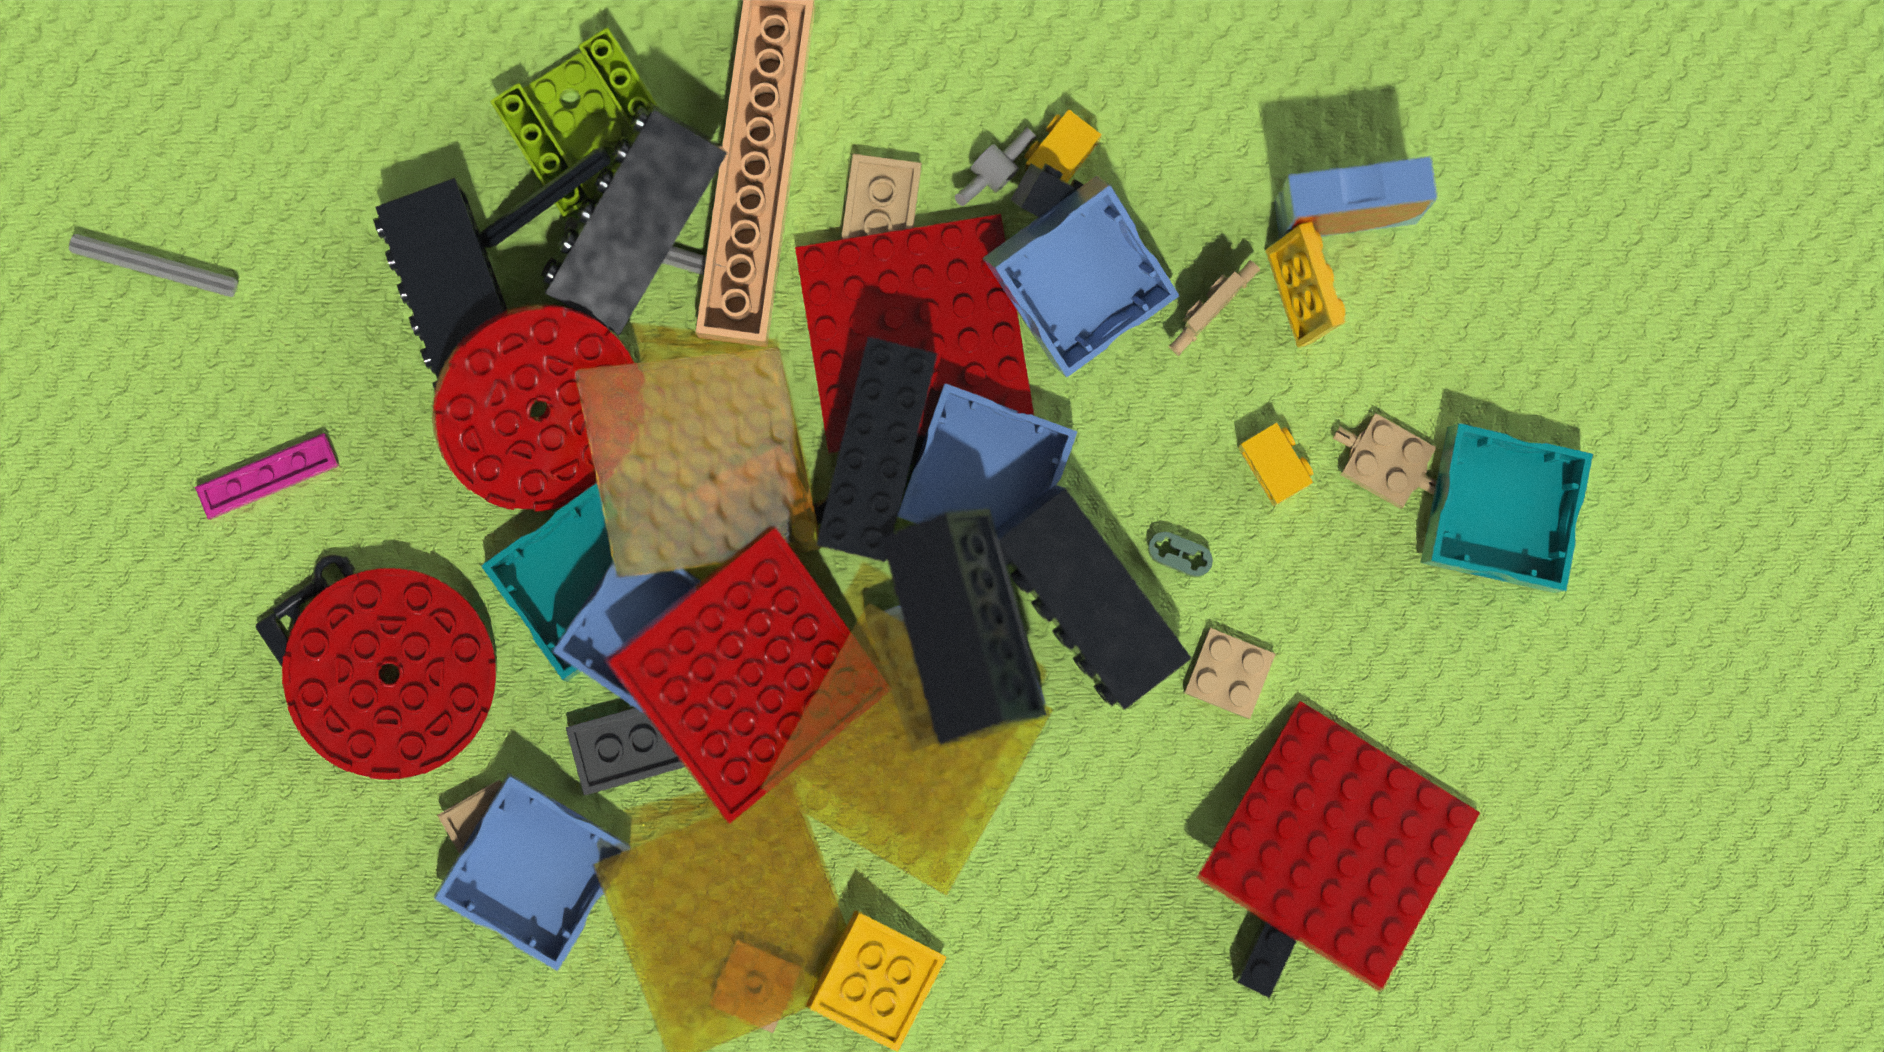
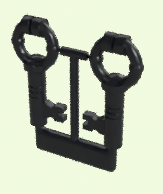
[255,555,356,667]

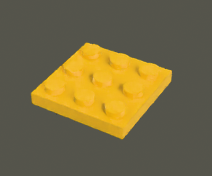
[1265,222,1346,348]
[805,910,947,1052]

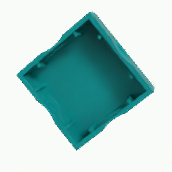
[1420,423,1593,593]
[481,484,633,682]

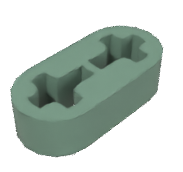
[1148,531,1213,577]

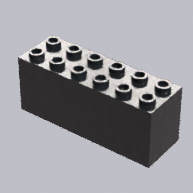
[541,102,727,335]
[373,178,508,391]
[816,336,937,562]
[996,485,1192,710]
[881,508,1048,746]

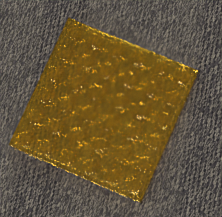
[575,347,821,578]
[761,603,1053,896]
[592,785,846,1052]

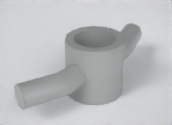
[955,127,1036,206]

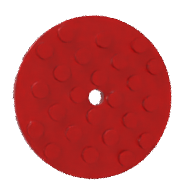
[432,305,643,511]
[282,568,496,780]

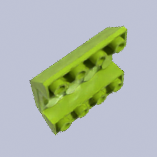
[490,27,658,218]

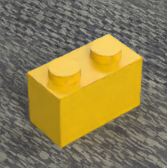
[1024,109,1102,183]
[1238,423,1314,507]

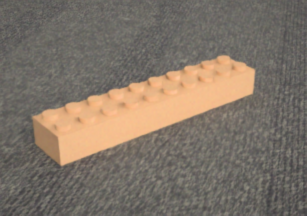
[696,0,815,347]

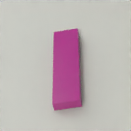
[195,433,339,520]

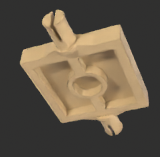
[1168,260,1260,356]
[1333,413,1436,509]

